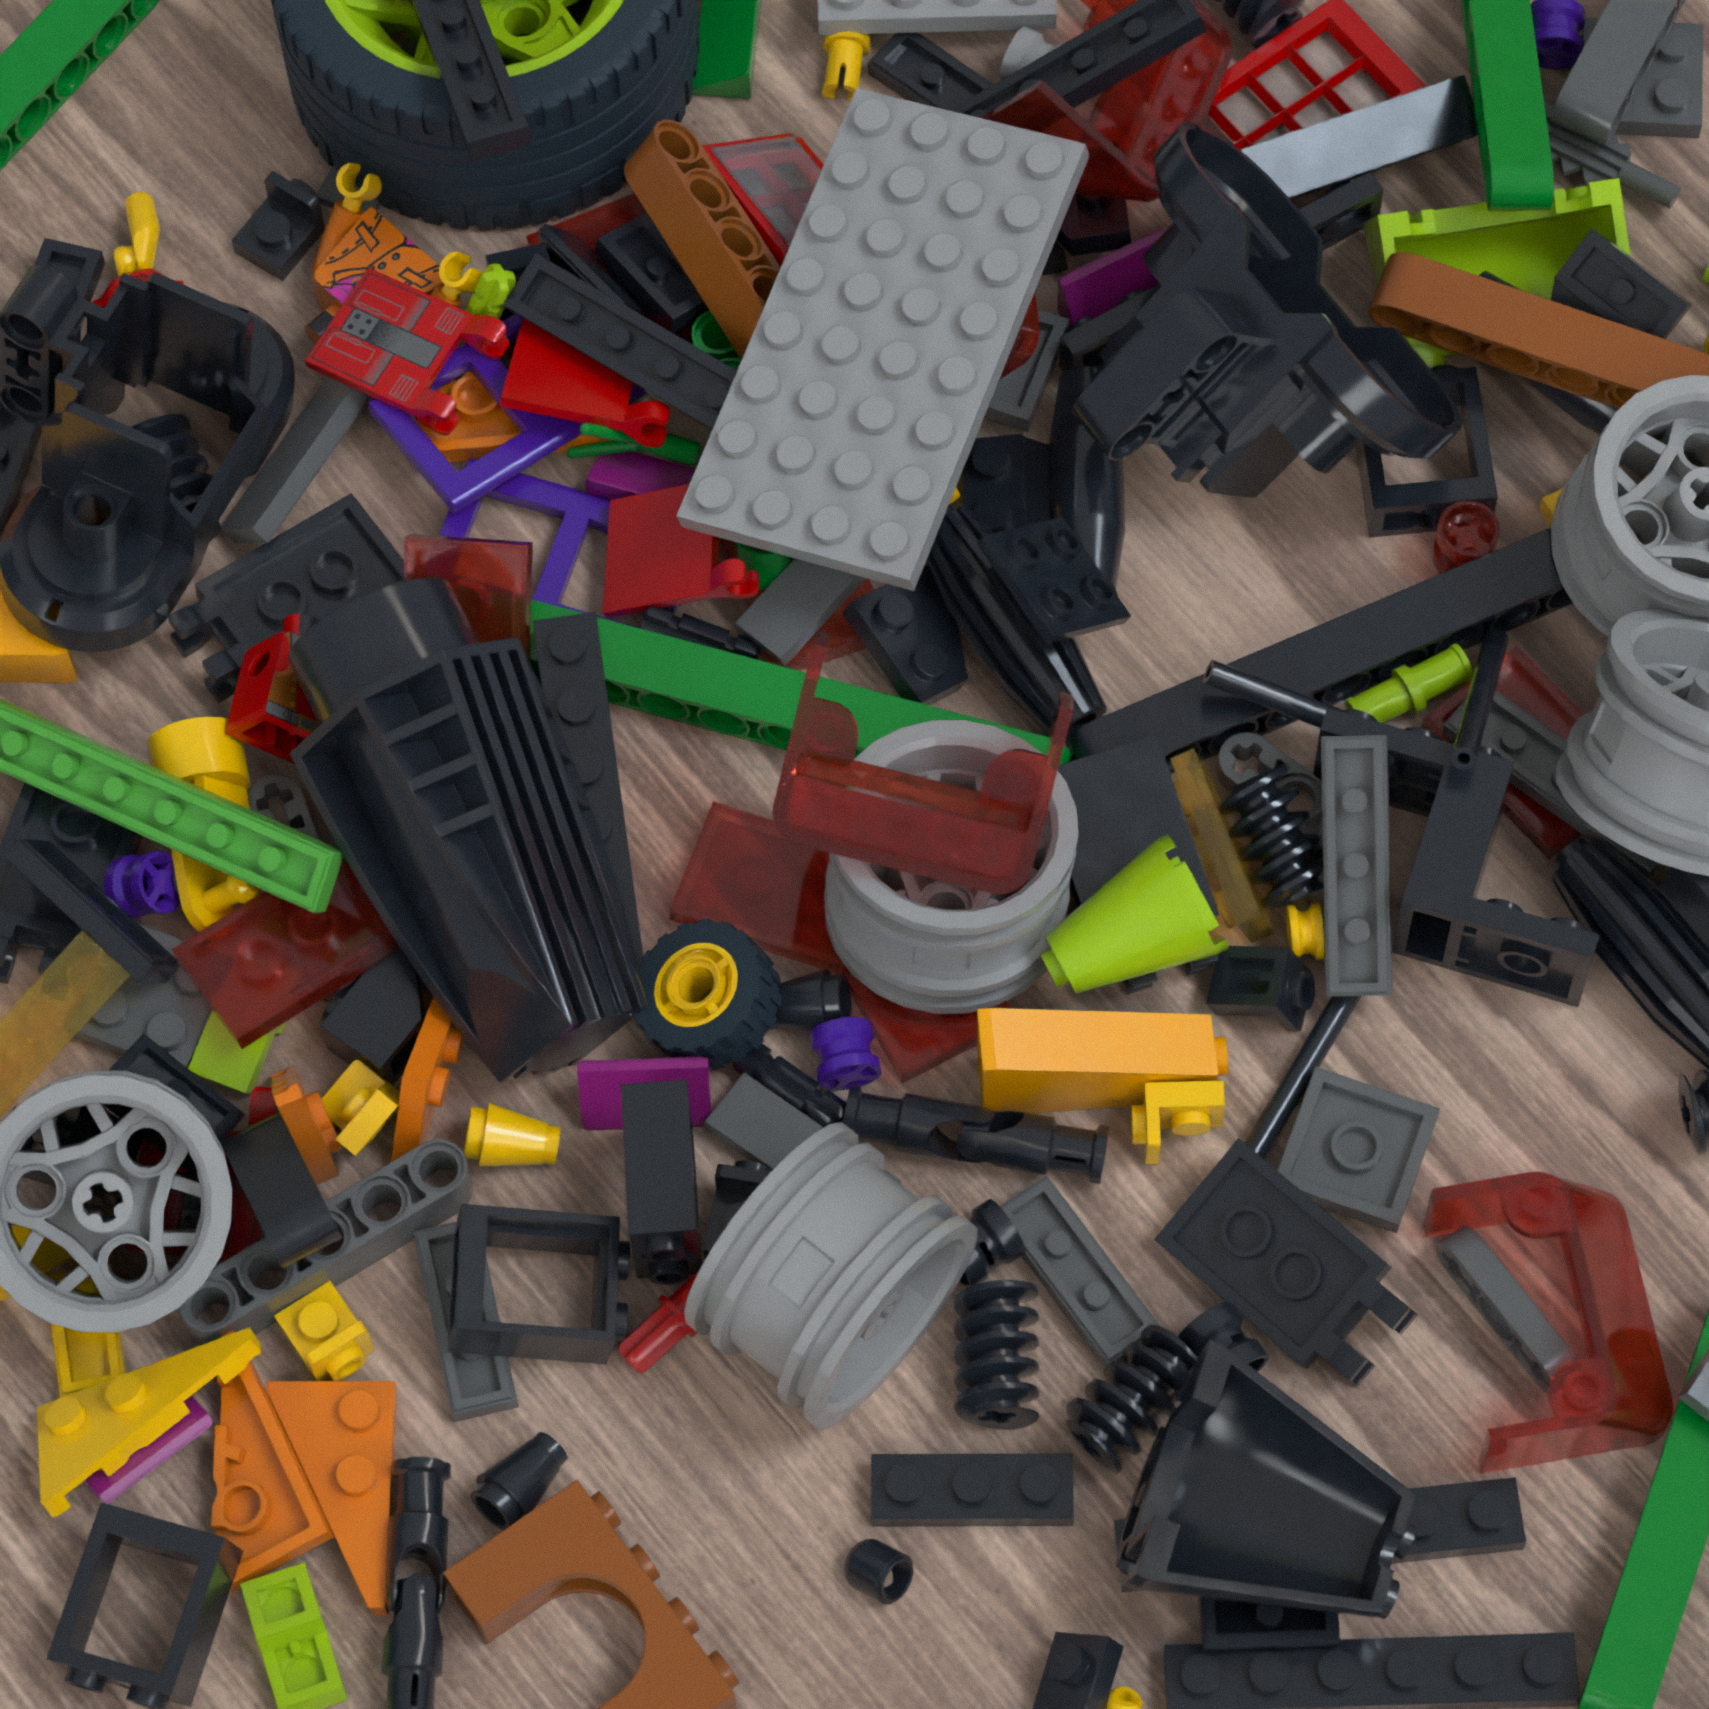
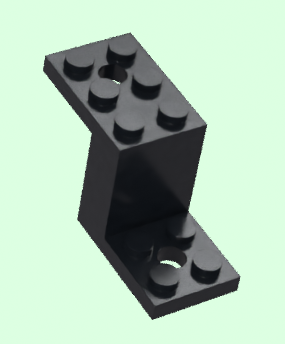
[1313,707,1600,1007]

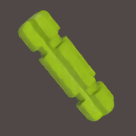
[456,264,516,349]

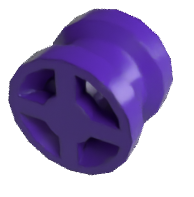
[1530,0,1585,69]
[104,850,181,918]
[809,1017,882,1091]

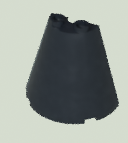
[1116,1340,1417,1619]

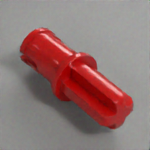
[617,1269,700,1374]

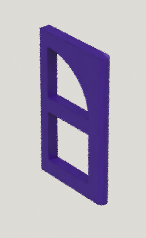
[368,314,648,513]
[424,458,677,628]

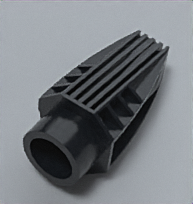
[288,578,647,1083]

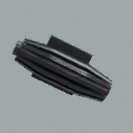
[926,505,1131,743]
[1552,838,1709,1070]

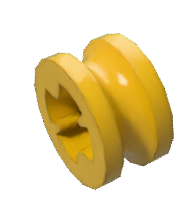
[1285,903,1324,961]

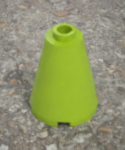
[1040,834,1229,994]

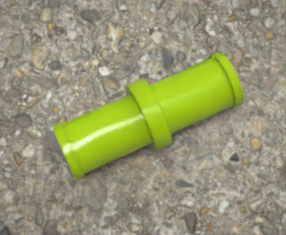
[1344,643,1474,723]

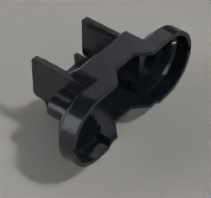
[1072,122,1462,498]
[0,266,295,652]

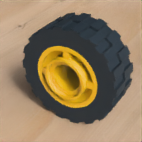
[634,919,782,1070]

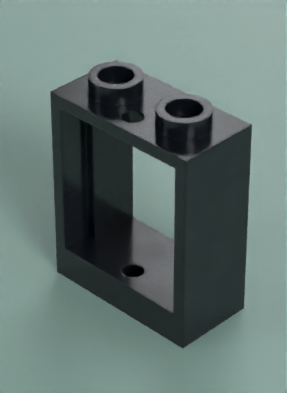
[1355,365,1498,538]
[621,1079,702,1285]
[448,1204,630,1365]
[46,1502,243,1709]

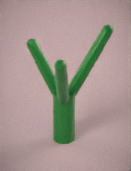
[566,402,700,466]

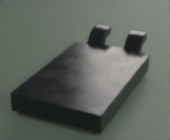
[168,493,418,703]
[1055,734,1220,995]
[0,782,143,998]
[1154,1138,1418,1386]

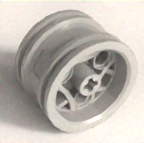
[1551,375,1709,636]
[1556,608,1709,876]
[824,720,1079,1014]
[0,1070,232,1332]
[684,1122,977,1429]

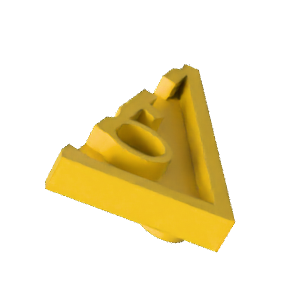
[37,1327,261,1518]

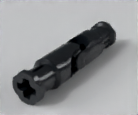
[843,1084,1109,1184]
[381,1457,451,1709]

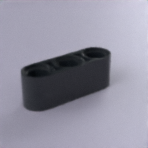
[220,1112,343,1268]

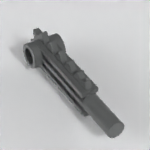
[1544,102,1681,209]

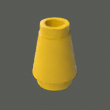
[464,1102,561,1167]

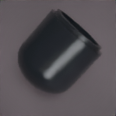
[844,1539,914,1605]

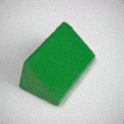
[693,0,762,99]

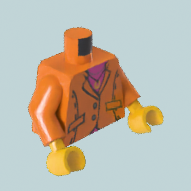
[304,163,483,345]

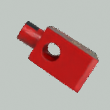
[226,613,320,764]

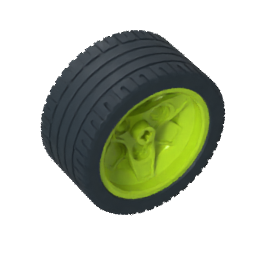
[271,0,700,230]

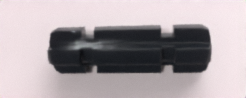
[640,606,761,660]
[733,1043,846,1127]

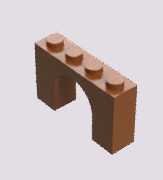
[443,1480,739,1709]

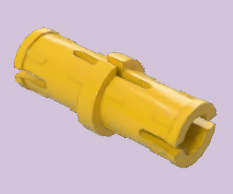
[821,31,871,100]

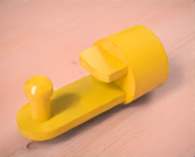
[146,717,260,937]

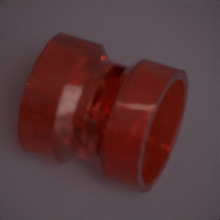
[1432,501,1500,574]

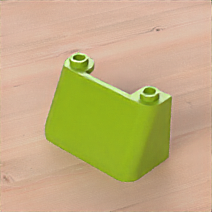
[1363,178,1631,368]

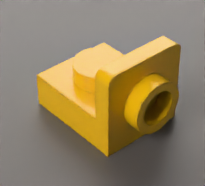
[322,1059,400,1156]
[1131,1081,1225,1164]
[274,1280,375,1381]

